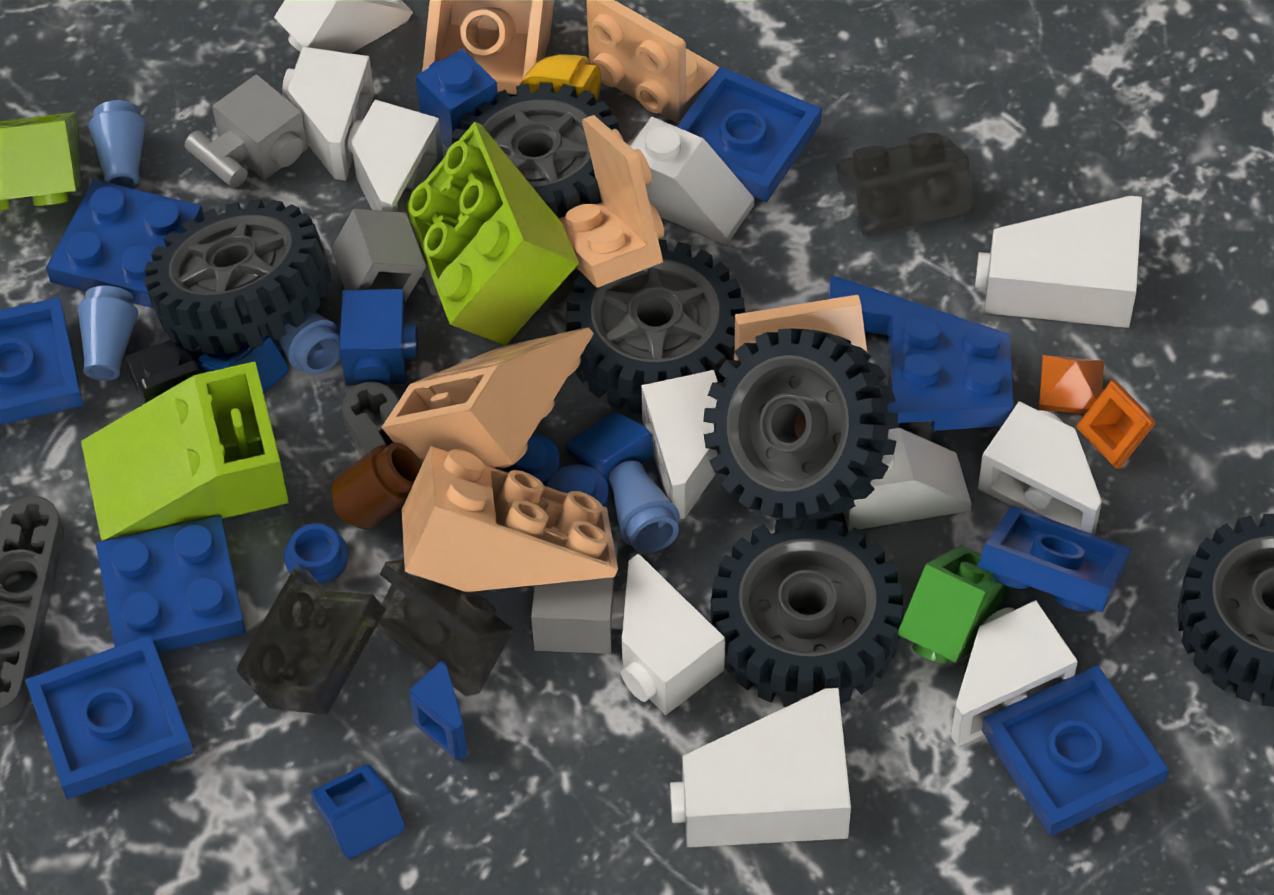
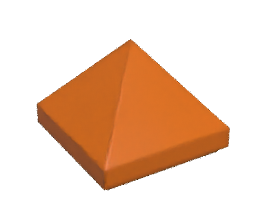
[1039,355,1104,414]
[1076,380,1157,469]

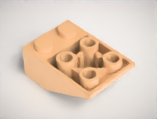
[381,327,594,469]
[402,446,618,592]

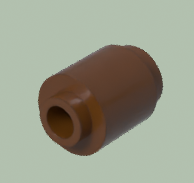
[331,443,422,530]

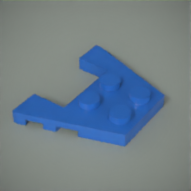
[827,276,1014,431]

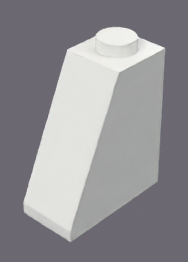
[975,196,1142,328]
[670,688,851,847]

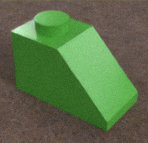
[898,545,1011,664]

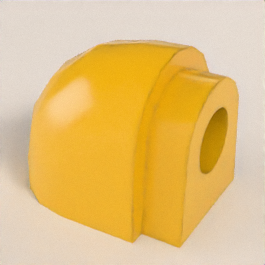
[519,54,602,102]

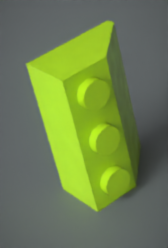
[0,112,81,211]

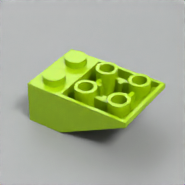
[405,122,579,346]
[81,361,289,541]

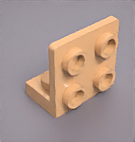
[586,0,719,124]
[559,115,664,288]

